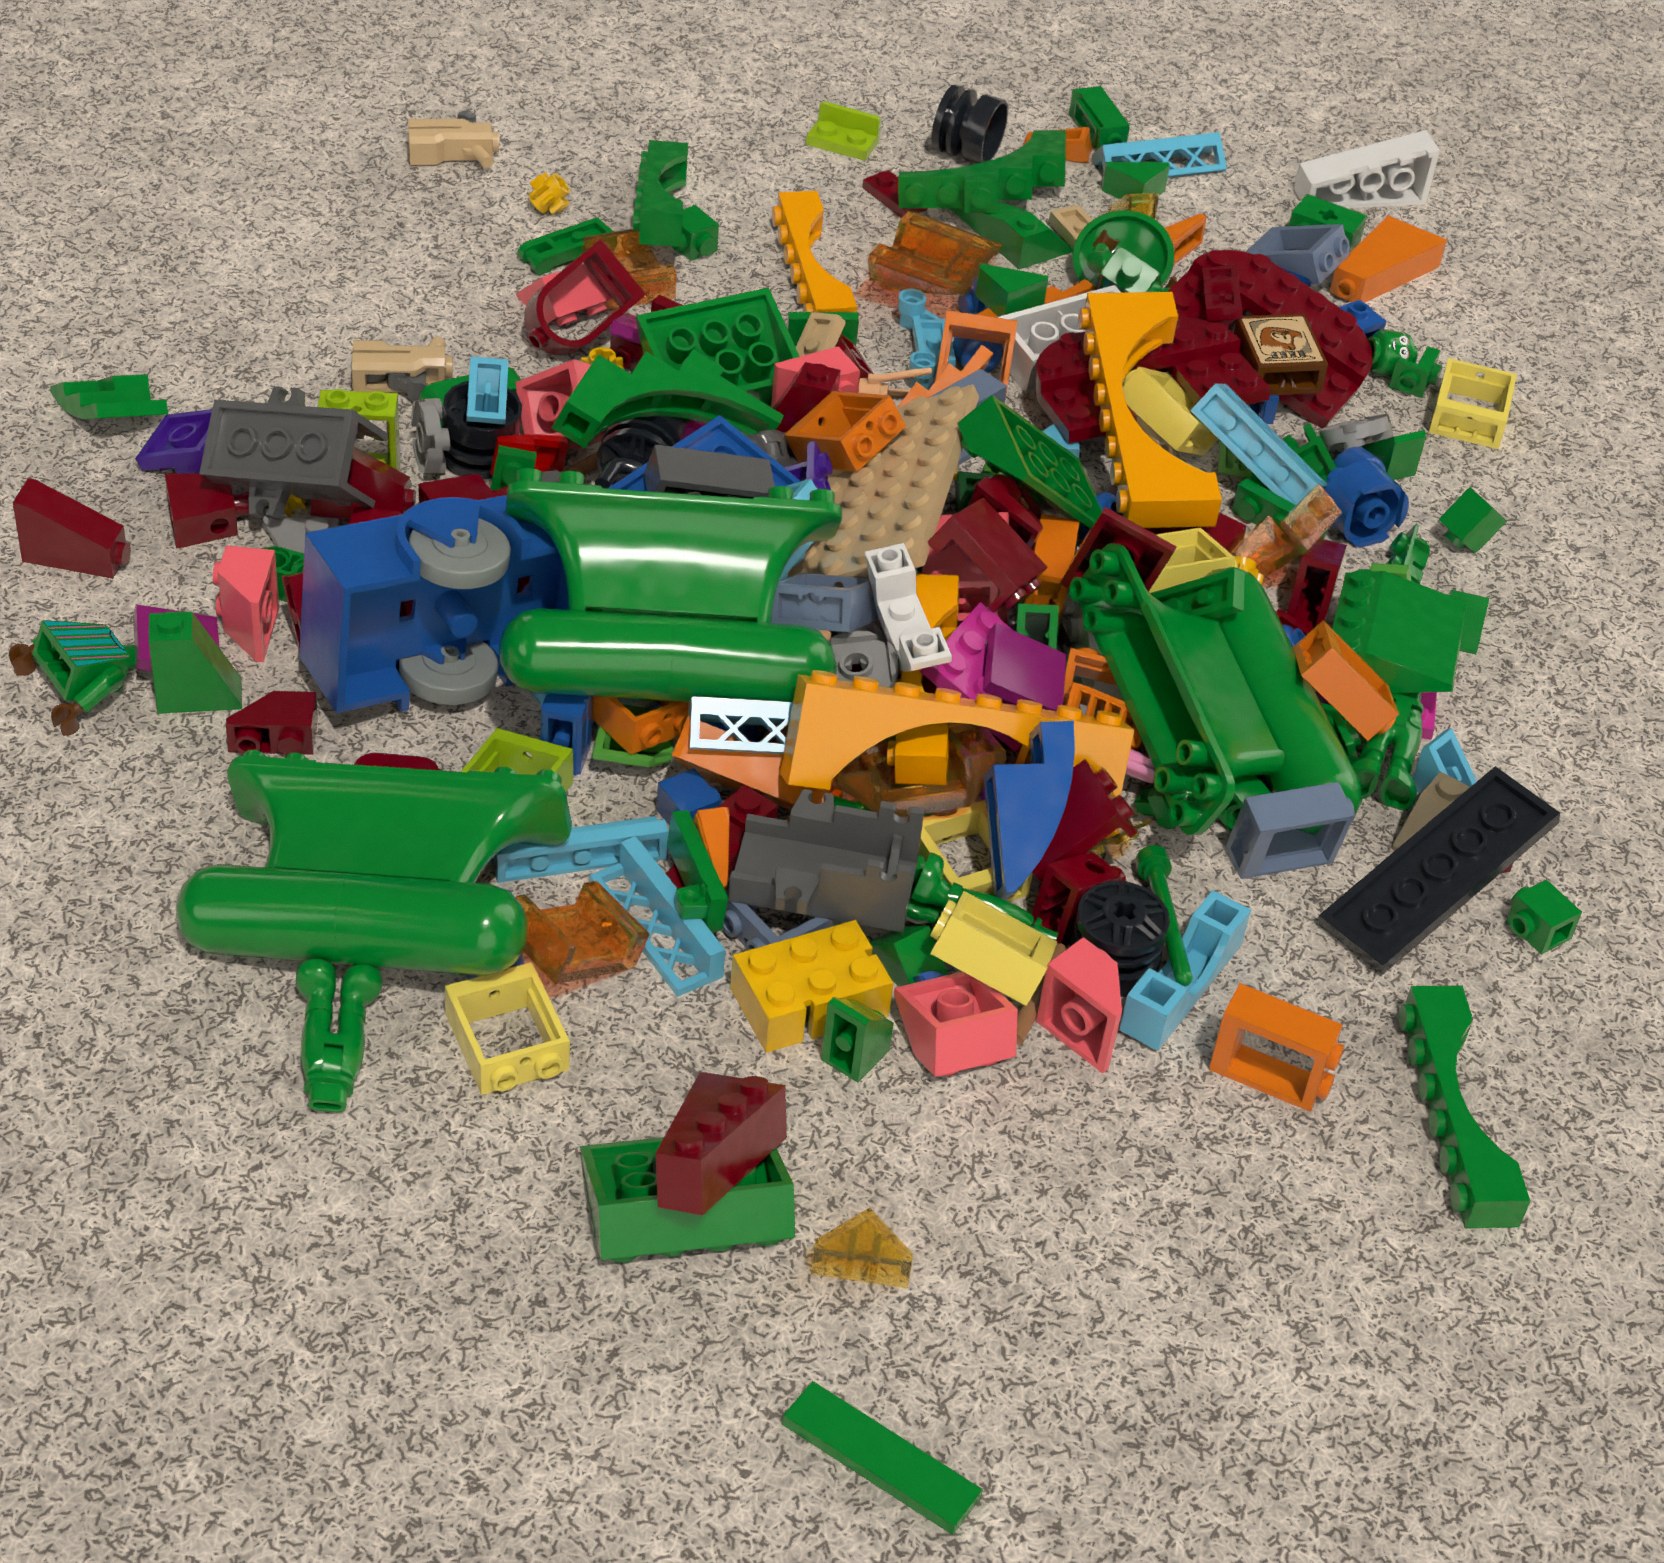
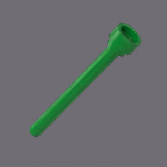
[1135,845,1193,987]

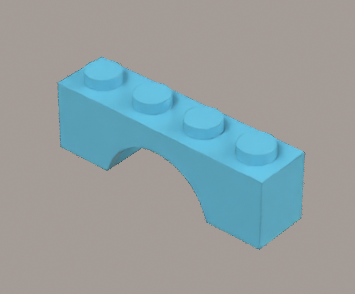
[1119,890,1251,1051]

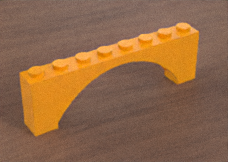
[1078,292,1222,528]
[780,670,1134,796]

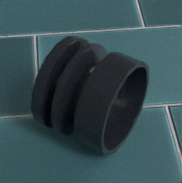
[931,84,1009,164]
[442,381,522,480]
[597,416,686,486]
[1069,881,1170,997]

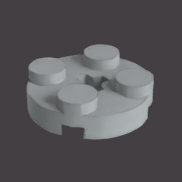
[411,398,450,475]
[1319,414,1393,451]
[830,631,899,688]

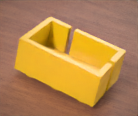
[730,920,894,1053]

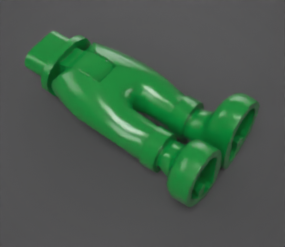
[1351,693,1424,811]
[906,852,1058,941]
[296,959,383,1112]

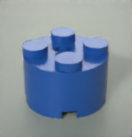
[1321,461,1409,548]

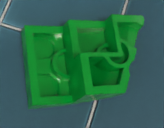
[50,374,168,419]

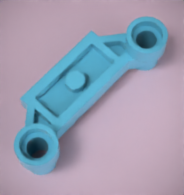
[898,289,956,390]

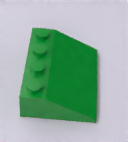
[635,287,800,424]
[957,395,1103,530]
[1332,569,1467,693]
[580,1137,795,1262]

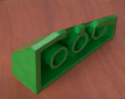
[949,201,1073,270]

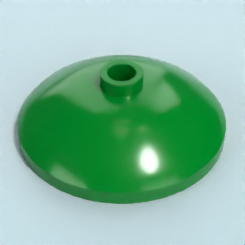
[1073,210,1174,287]

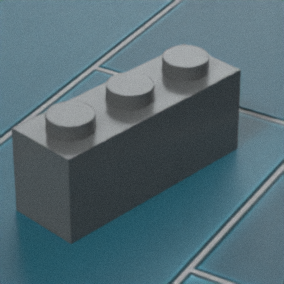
[644,445,775,499]

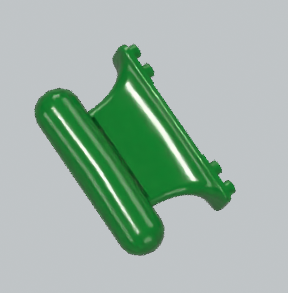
[498,468,842,702]
[1069,543,1362,836]
[176,750,572,976]

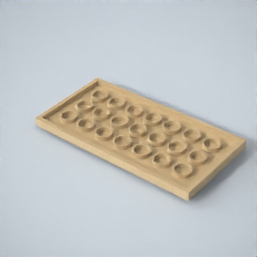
[787,384,979,588]

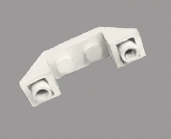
[864,543,952,671]

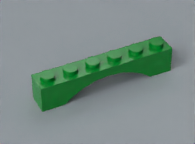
[633,140,688,247]
[1398,985,1530,1229]

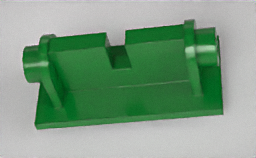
[1386,523,1430,584]

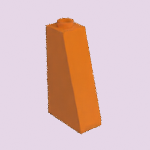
[1329,215,1447,303]
[672,716,844,810]

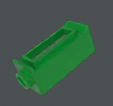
[1068,86,1130,150]

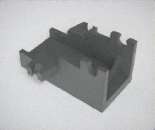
[199,386,388,519]
[729,789,925,932]

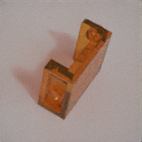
[583,229,677,310]
[1230,484,1342,578]
[515,881,650,984]

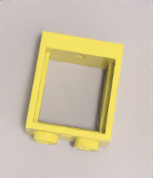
[1429,358,1517,449]
[1122,367,1218,456]
[1149,528,1238,593]
[918,800,1033,902]
[930,891,1057,1006]
[445,962,570,1095]

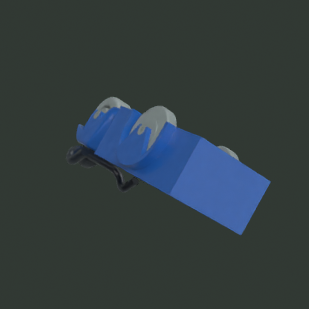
[299,458,643,713]

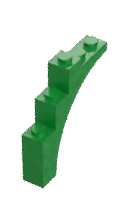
[898,130,1066,213]
[552,349,784,448]

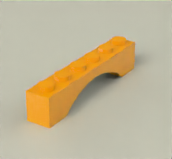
[772,191,858,312]
[887,574,959,785]

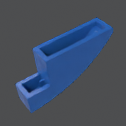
[983,721,1075,900]

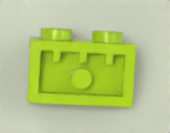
[806,101,881,161]

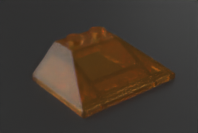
[867,210,1003,296]
[834,723,1007,817]

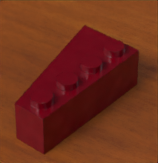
[656,1072,787,1216]

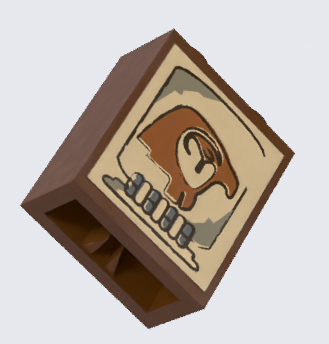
[1234,314,1328,395]

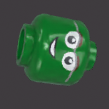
[1368,329,1418,376]

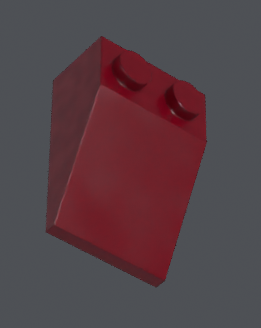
[1060,507,1177,592]

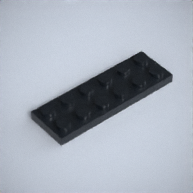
[1319,766,1560,975]

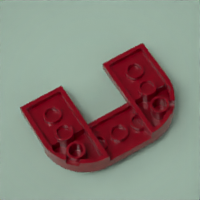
[1167,250,1372,428]
[1036,315,1271,443]

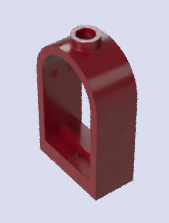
[524,239,646,356]

